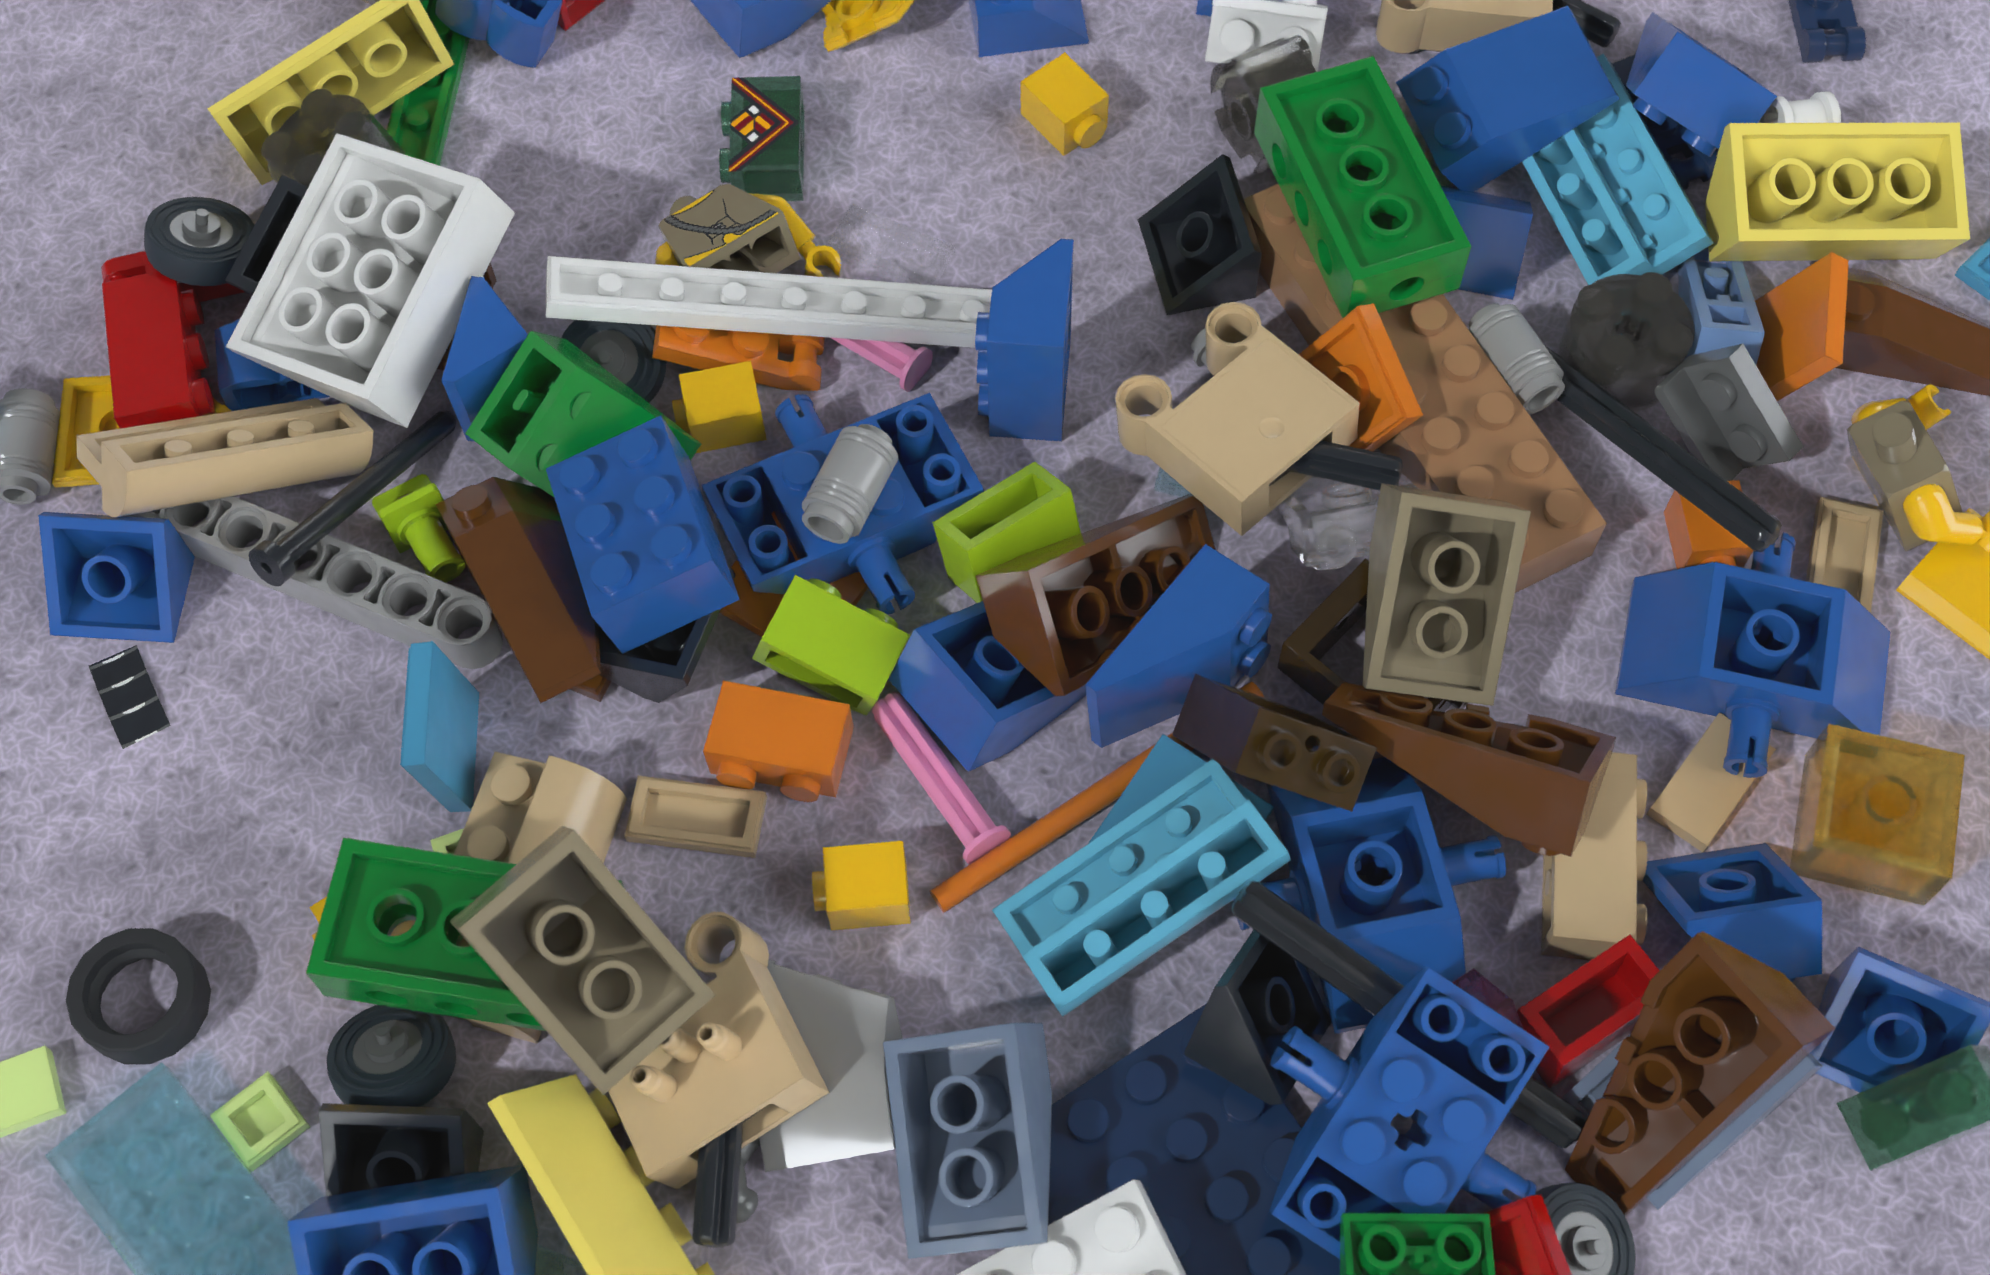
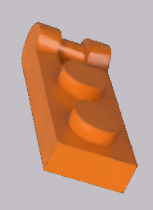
[652,325,825,391]

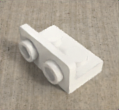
[1205,0,1328,75]

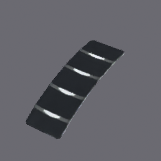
[89,645,171,749]

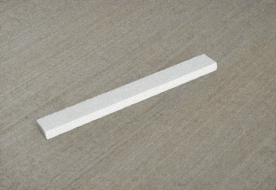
[546,256,992,348]

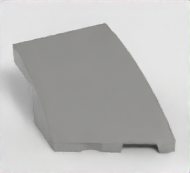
[759,959,903,1172]

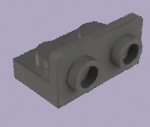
[1655,344,1804,481]

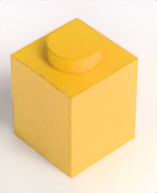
[1020,52,1109,156]
[672,361,767,454]
[812,840,911,931]

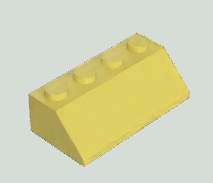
[207,0,454,185]
[1705,122,1970,261]
[487,1074,715,1275]

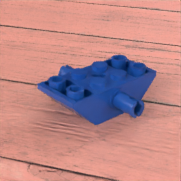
[701,393,984,615]
[1615,532,1891,778]
[1233,757,1506,1034]
[1269,966,1549,1259]

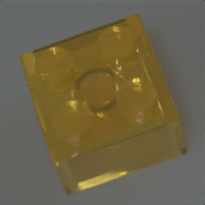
[1790,724,1965,906]

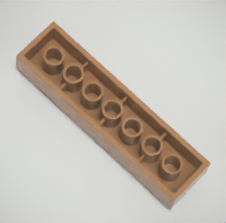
[1244,184,1607,593]

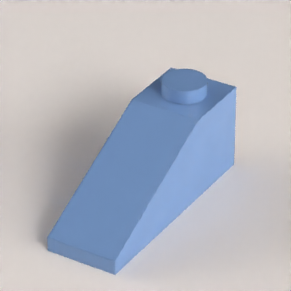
[1678,247,1765,365]

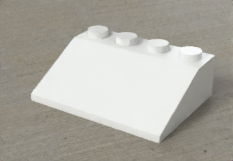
[226,133,515,428]

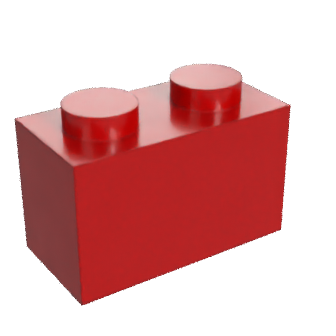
[1512,934,1660,1089]

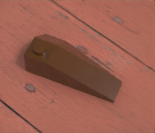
[1810,261,1990,396]
[436,477,601,703]
[976,493,1216,696]
[1322,682,1616,857]
[1564,931,1836,1216]

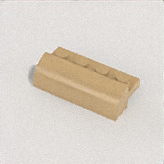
[77,398,374,517]
[454,752,627,1044]

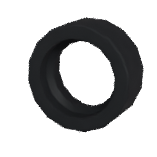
[66,928,211,1065]

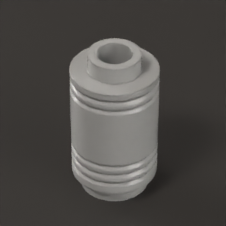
[1468,303,1565,414]
[0,388,60,504]
[802,424,898,544]

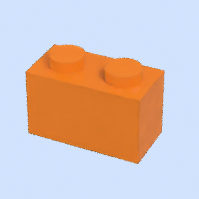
[703,680,854,802]

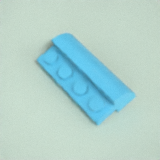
[1522,53,1713,302]
[992,759,1291,1017]

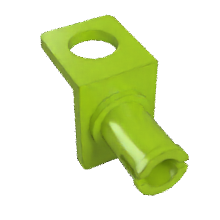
[372,474,466,583]

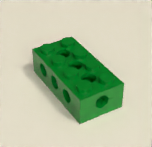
[1254,56,1471,318]
[306,837,624,1031]

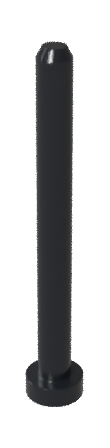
[249,411,457,586]

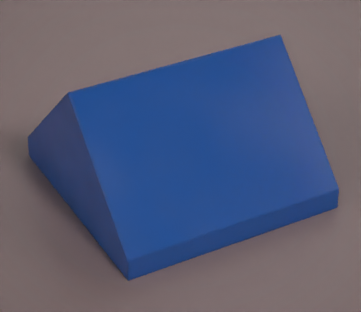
[1440,185,1533,300]
[441,276,528,442]
[38,512,195,643]
[1810,946,1990,1125]

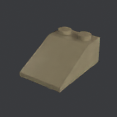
[1363,483,1531,706]
[450,826,715,1095]

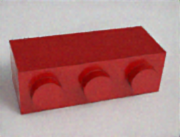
[102,271,215,429]

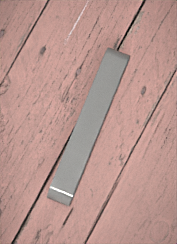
[125,496,503,669]

